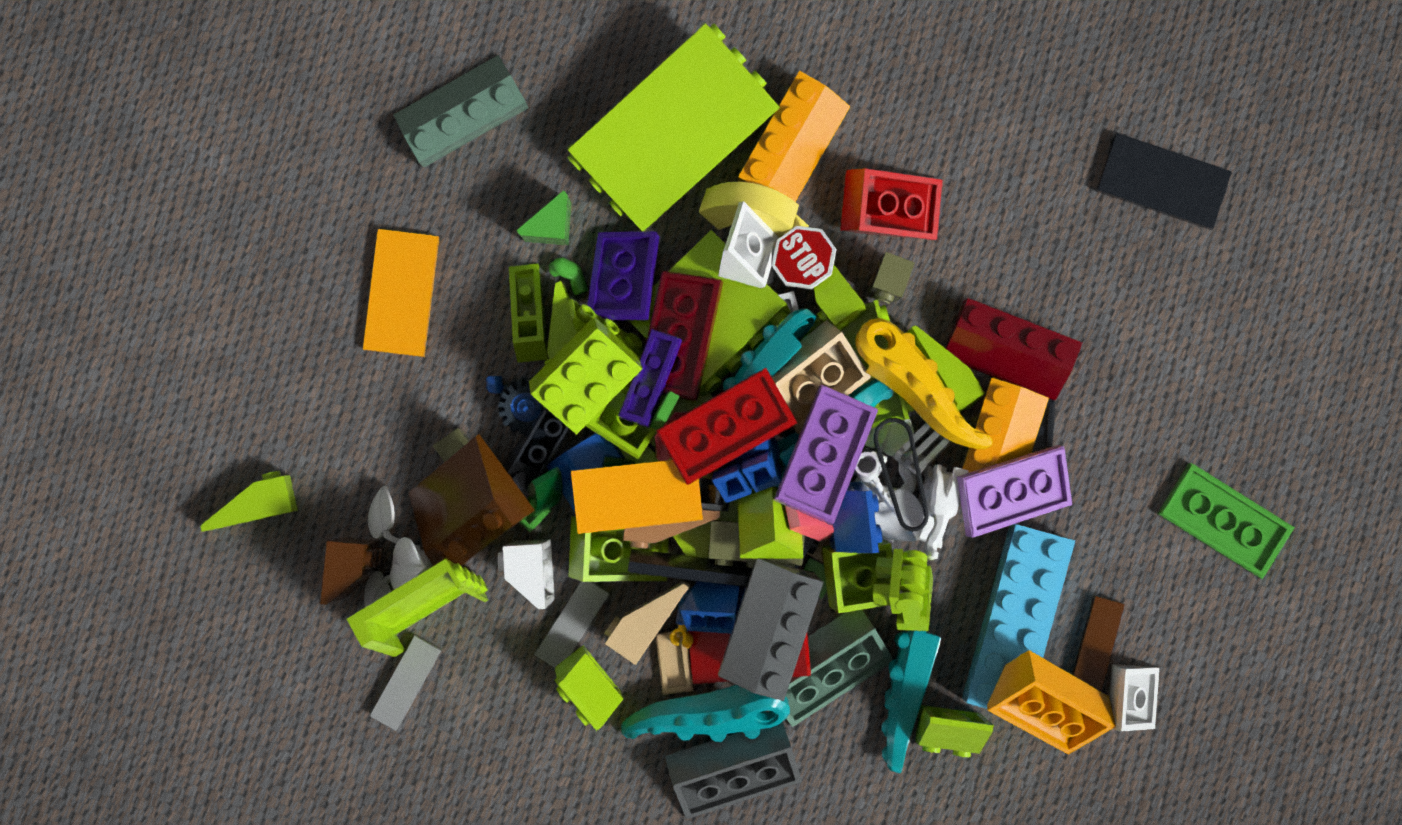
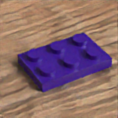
[587,231,659,320]

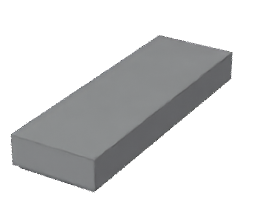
[535,581,610,668]
[370,635,442,731]

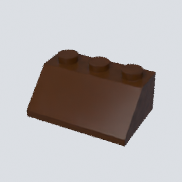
[320,537,384,605]

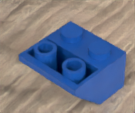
[829,481,882,553]

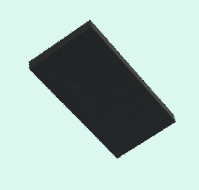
[1096,133,1232,230]

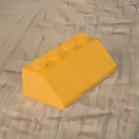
[737,70,850,202]
[962,378,1049,473]
[987,650,1116,755]

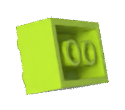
[529,317,643,435]

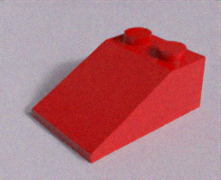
[840,168,943,240]

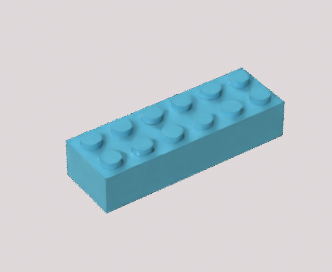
[962,524,1075,709]

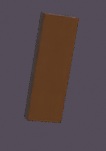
[1072,595,1125,691]

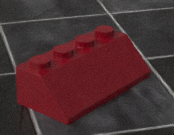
[945,298,1083,400]

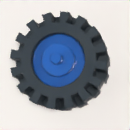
[498,376,544,434]

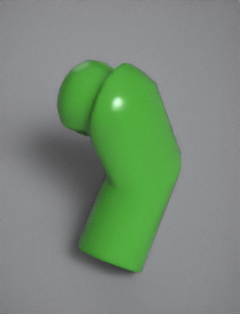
[548,257,589,295]

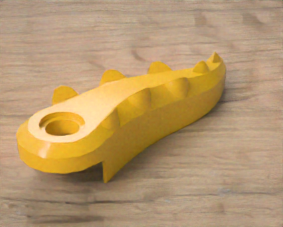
[855,318,993,449]

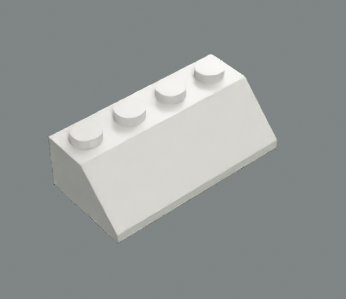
[498,539,555,609]

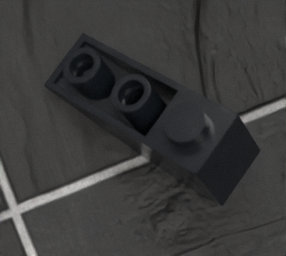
[503,407,569,499]

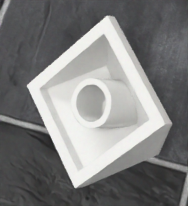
[718,201,779,288]
[1109,664,1159,731]

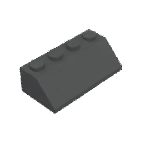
[718,559,823,701]
[665,722,802,819]

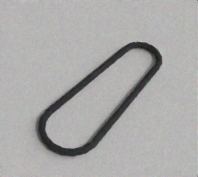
[873,418,929,532]

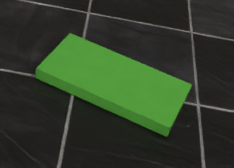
[1157,463,1295,579]

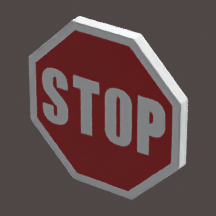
[772,226,837,289]

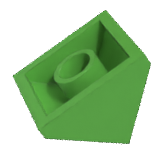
[516,190,572,245]

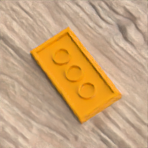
[363,229,440,357]
[571,460,703,534]

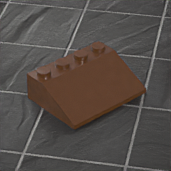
[408,434,535,567]

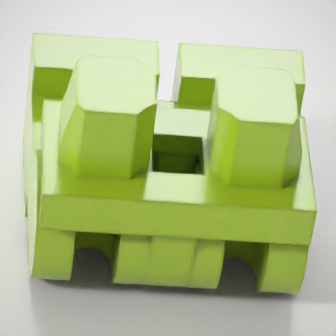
[873,549,933,631]

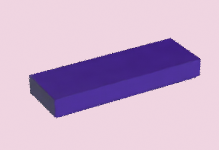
[618,329,682,428]

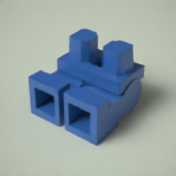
[712,437,781,503]

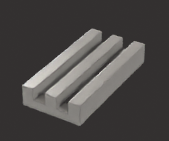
[894,423,952,475]

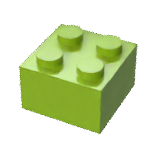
[822,539,893,613]

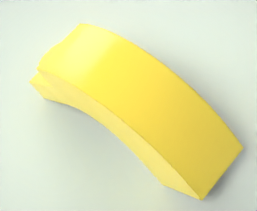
[699,182,809,238]

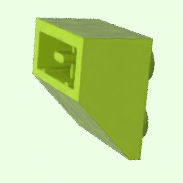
[554,645,623,731]

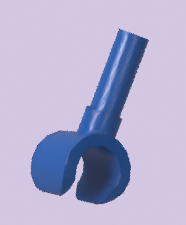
[486,376,504,394]

